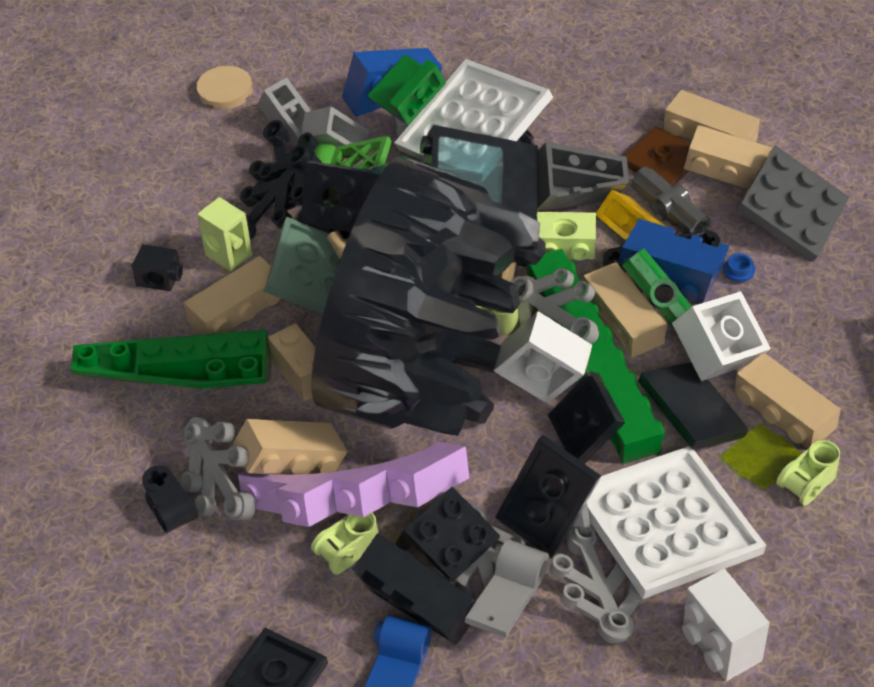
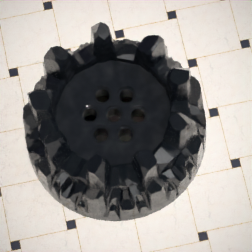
[312,156,546,436]

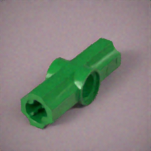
[622,248,692,331]

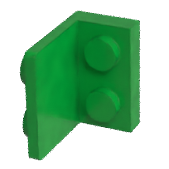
[368,55,446,126]

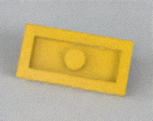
[596,190,667,240]

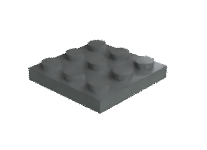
[736,145,849,261]

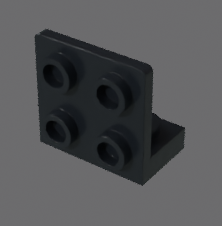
[395,487,500,582]

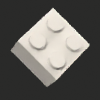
[672,292,771,381]
[494,312,592,403]
[682,568,770,681]

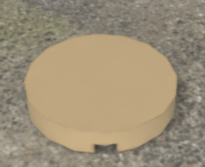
[197,66,253,110]

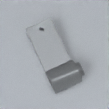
[465,539,549,638]

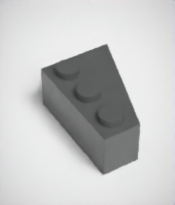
[537,142,629,212]

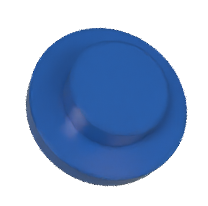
[724,253,755,282]

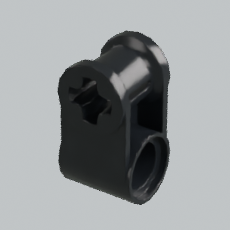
[142,466,198,533]

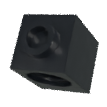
[131,244,183,291]

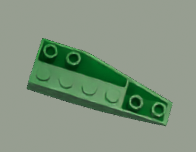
[70,329,271,389]

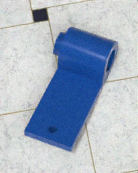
[364,615,432,687]

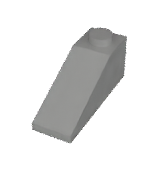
[257,77,311,146]

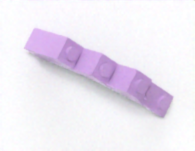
[238,442,469,527]

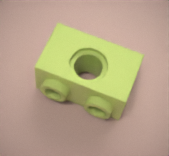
[197,197,252,272]
[537,212,596,261]

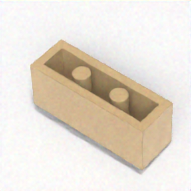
[663,90,760,142]
[684,125,772,189]
[183,256,281,335]
[583,262,668,358]
[734,353,841,449]
[233,419,348,475]

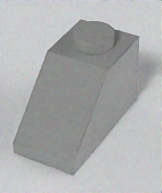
[301,106,369,156]

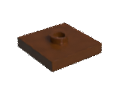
[624,126,691,186]

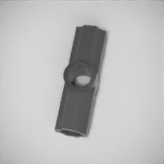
[631,166,711,233]

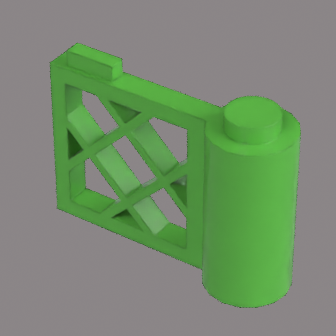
[314,136,392,193]

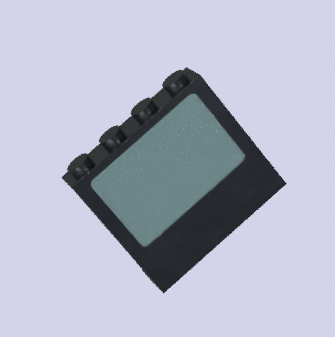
[420,125,538,267]

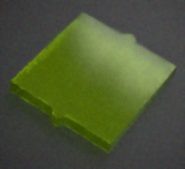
[721,423,802,491]

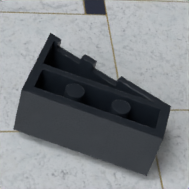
[352,533,475,645]

